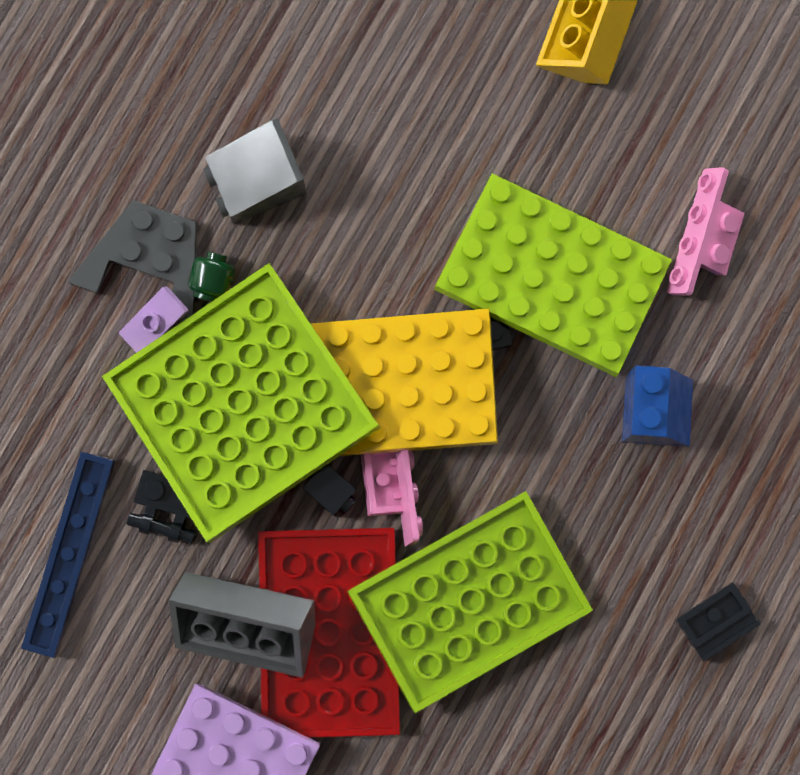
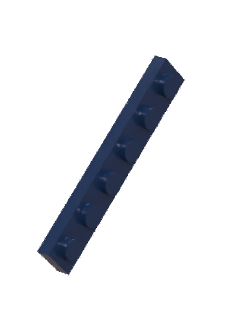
[21,451,115,658]

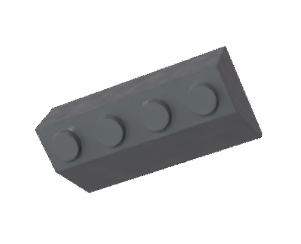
[169,572,315,678]

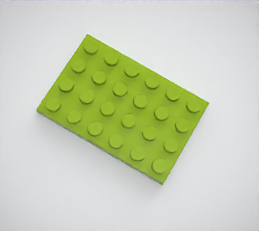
[434,173,672,377]
[347,491,593,713]

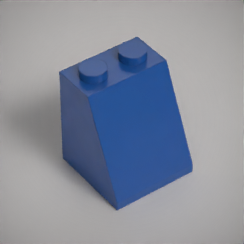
[622,365,693,447]

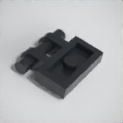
[127,470,196,544]

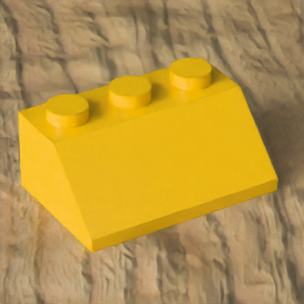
[536,0,638,84]

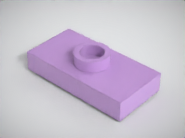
[119,286,189,353]

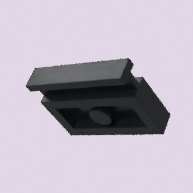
[675,582,761,661]

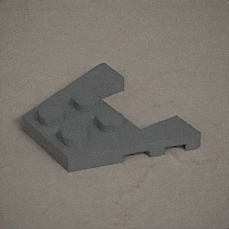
[68,200,197,323]

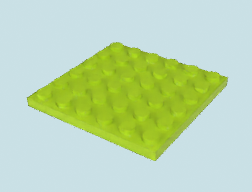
[102,263,380,544]

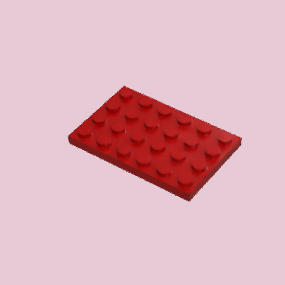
[258,528,400,737]

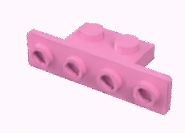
[667,167,745,296]
[360,450,423,547]

